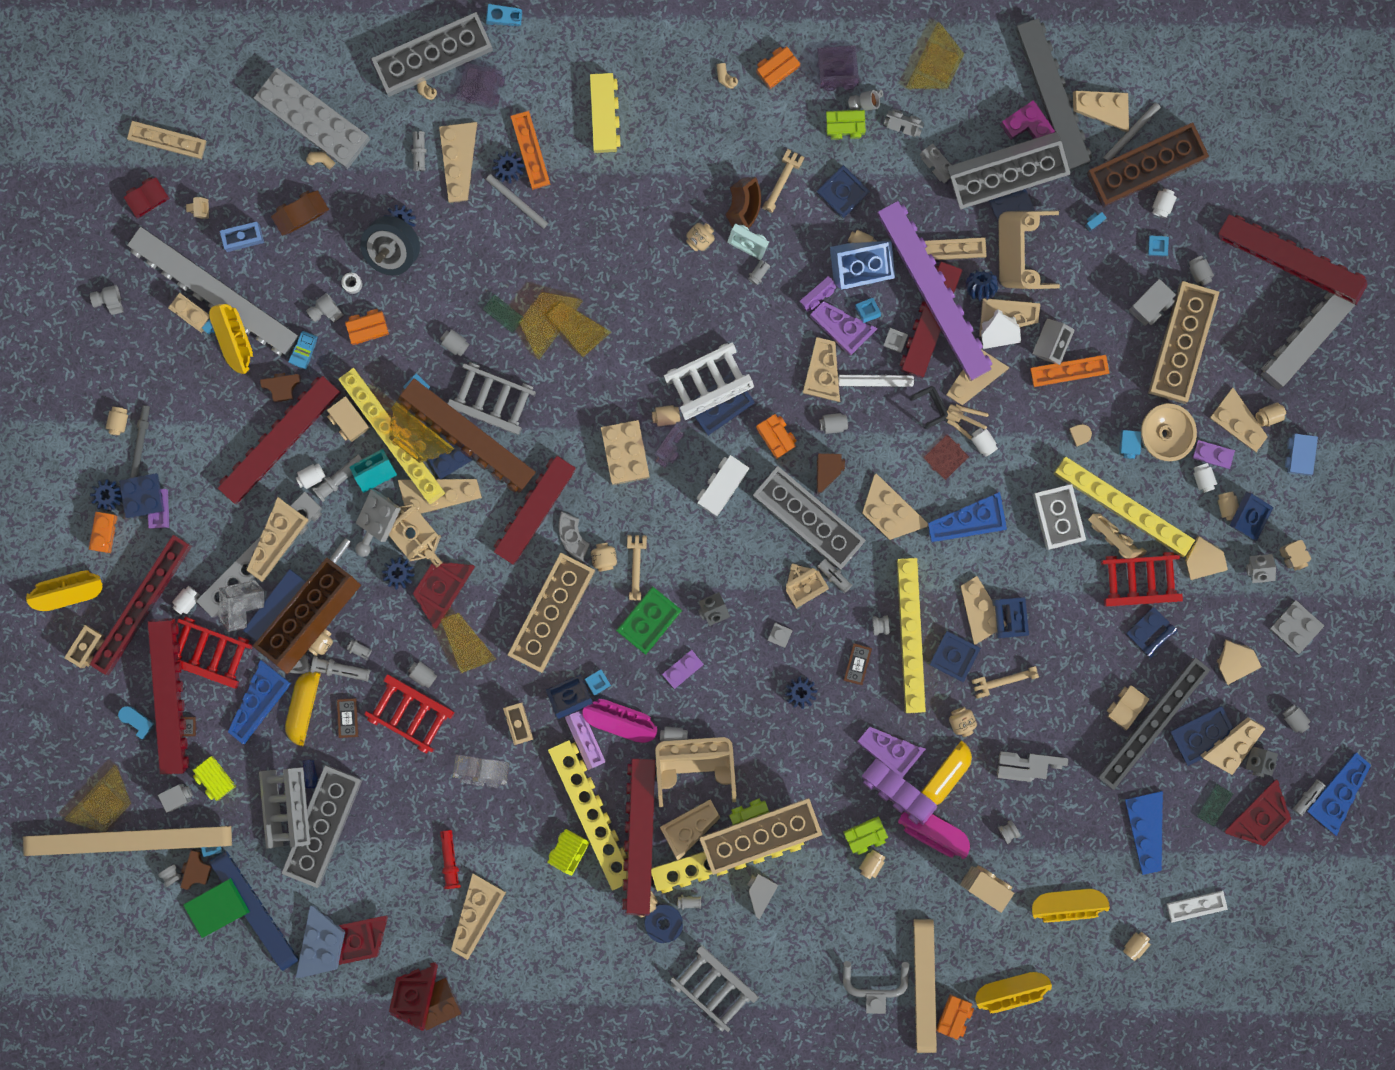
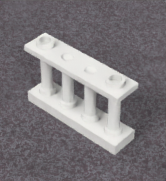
[664,342,754,420]

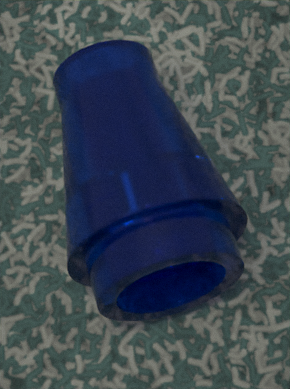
[302,760,319,789]

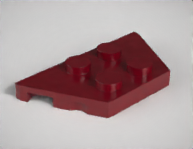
[413,562,475,629]
[1223,779,1291,846]
[339,915,388,965]
[389,962,438,1031]

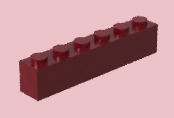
[899,262,962,379]
[493,456,576,565]

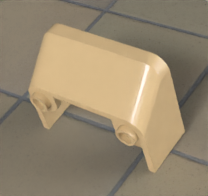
[998,210,1060,289]
[655,737,736,807]

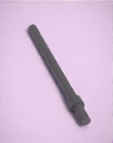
[123,405,150,520]

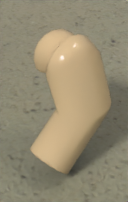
[306,152,335,170]

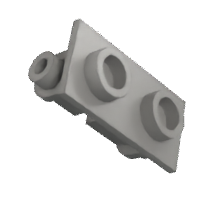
[883,110,924,137]
[920,144,951,183]

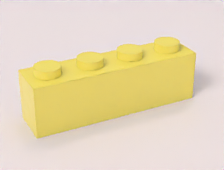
[590,73,620,153]

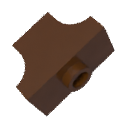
[260,373,301,402]
[180,850,212,890]

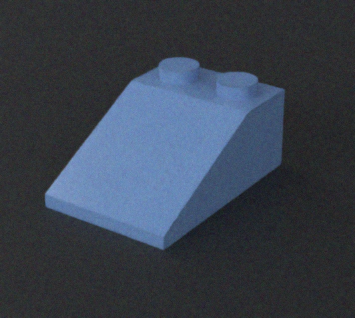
[830,241,895,290]

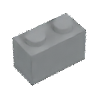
[1032,319,1075,365]
[158,784,193,812]

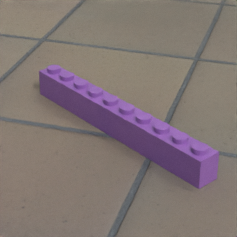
[877,201,992,382]

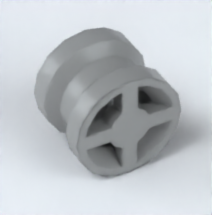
[872,615,889,635]
[998,820,1021,844]
[158,864,182,887]

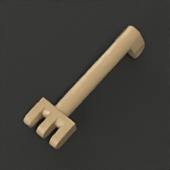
[762,149,805,213]
[627,535,647,601]
[972,666,1039,698]

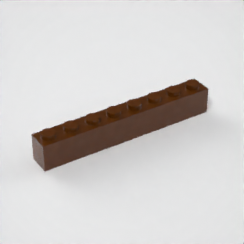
[398,378,536,493]

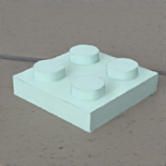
[727,224,769,260]

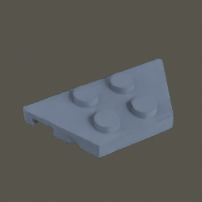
[296,905,345,978]

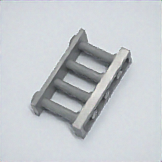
[448,362,536,435]
[259,767,310,848]
[670,945,759,1032]

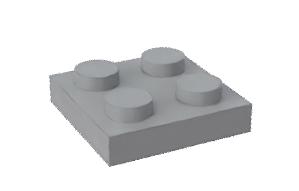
[1270,600,1324,654]

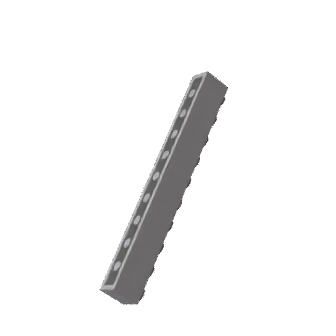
[127,227,299,356]

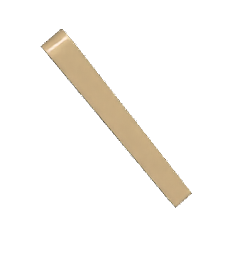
[23,826,232,856]

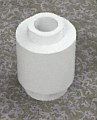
[1152,188,1177,218]
[342,273,362,294]
[971,428,998,457]
[296,463,326,489]
[1193,463,1217,493]
[172,586,200,615]

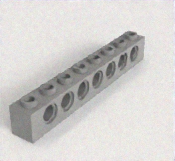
[196,492,323,618]

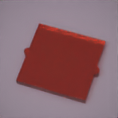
[923,434,969,480]

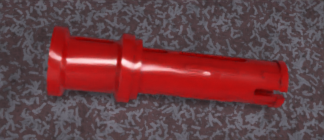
[440,830,461,890]

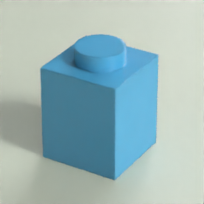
[1119,430,1142,459]

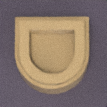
[1069,424,1092,447]

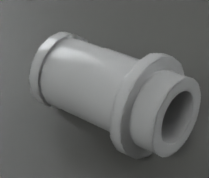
[748,260,770,285]
[347,640,372,660]
[677,895,701,910]

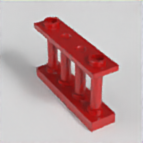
[1101,552,1183,607]
[177,617,253,689]
[364,674,455,754]

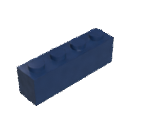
[243,569,306,641]

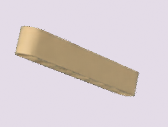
[913,919,936,1053]

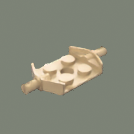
[388,498,442,568]

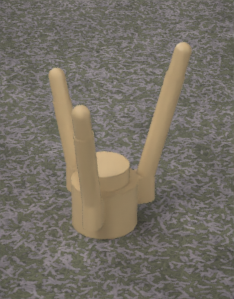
[946,404,989,439]

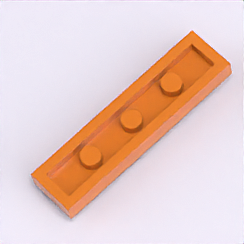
[511,111,551,190]
[1030,355,1109,387]

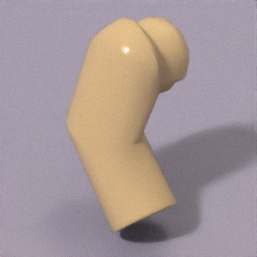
[717,63,738,89]
[417,81,437,100]

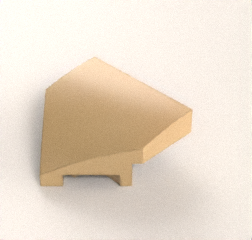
[1185,535,1228,580]
[786,564,829,608]
[1217,639,1261,685]

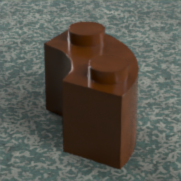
[725,177,761,229]
[271,190,329,236]

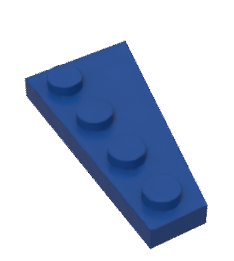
[928,492,1007,543]
[228,660,292,744]
[1307,752,1371,836]
[1125,791,1163,875]

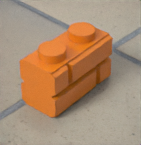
[756,46,800,89]
[345,309,389,345]
[755,414,797,459]
[89,512,118,554]
[936,994,974,1040]

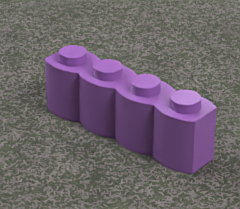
[862,759,937,825]

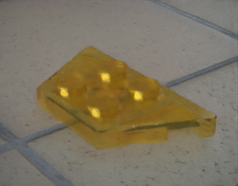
[906,22,964,90]
[519,292,583,360]
[389,402,454,463]
[64,765,132,832]

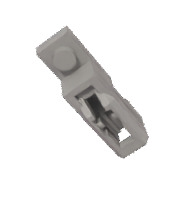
[996,751,1068,782]

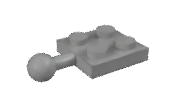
[355,489,401,557]

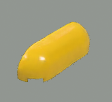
[209,304,253,374]
[26,570,102,611]
[285,672,321,746]
[921,740,972,805]
[1032,889,1110,922]
[975,972,1052,1013]

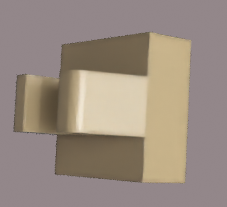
[186,197,209,219]

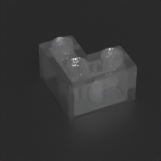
[219,580,264,632]
[453,755,510,788]

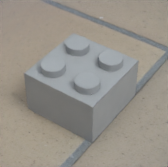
[1128,279,1176,326]

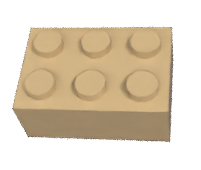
[601,420,650,485]

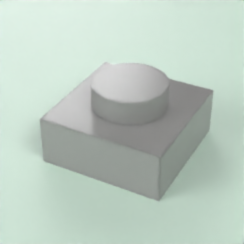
[883,328,908,353]
[767,623,792,648]

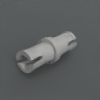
[411,131,427,171]
[817,558,852,594]
[1292,779,1326,816]

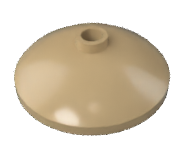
[1141,404,1197,461]

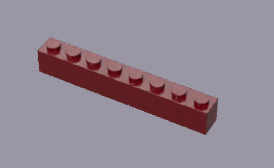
[1218,214,1367,305]
[218,376,341,505]
[89,535,192,675]
[148,618,189,775]
[622,759,655,916]

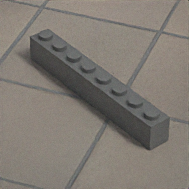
[1015,18,1092,170]
[1096,658,1210,790]

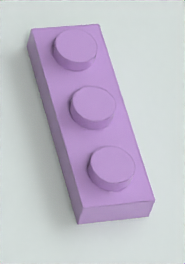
[565,710,605,770]

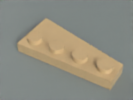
[439,122,477,203]
[398,479,482,514]
[247,497,309,582]
[451,873,506,960]

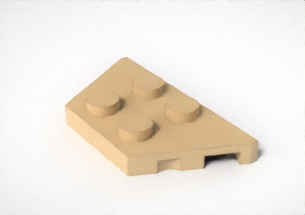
[862,474,928,540]

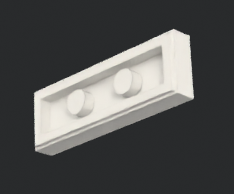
[1166,890,1228,923]

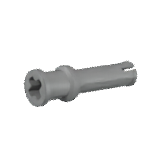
[312,454,362,502]
[311,656,370,682]

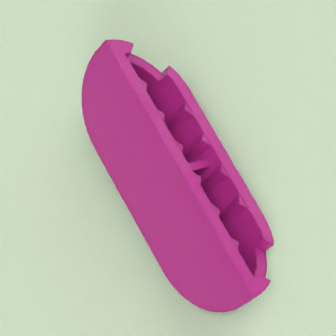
[583,699,657,743]
[898,812,970,859]

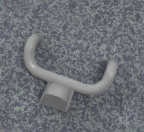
[843,961,909,1014]

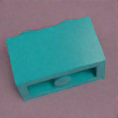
[349,449,397,493]

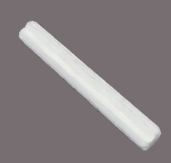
[838,375,914,387]

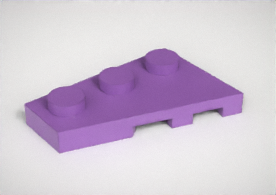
[810,301,878,356]
[857,727,926,778]

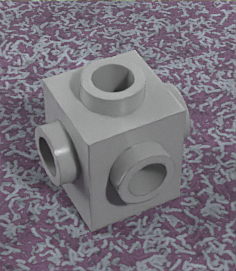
[1246,554,1276,583]

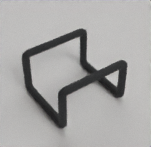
[910,386,948,429]

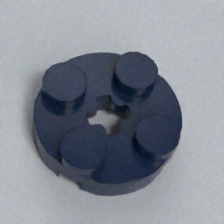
[645,904,683,943]

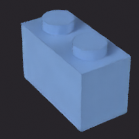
[220,222,264,252]
[1285,434,1318,476]

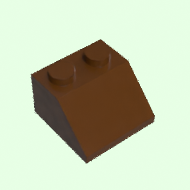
[816,453,845,494]
[425,978,462,1031]

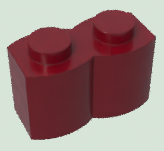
[124,177,170,219]

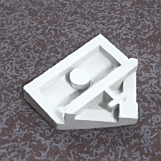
[981,309,1021,349]

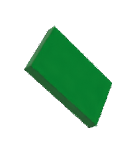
[616,586,682,655]
[183,878,250,938]

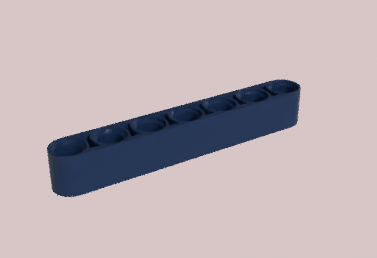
[209,850,299,971]

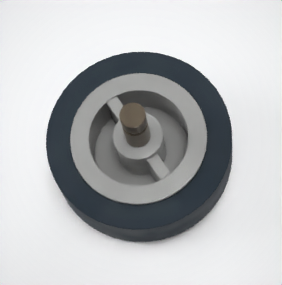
[360,216,420,276]

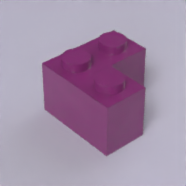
[1000,100,1055,140]

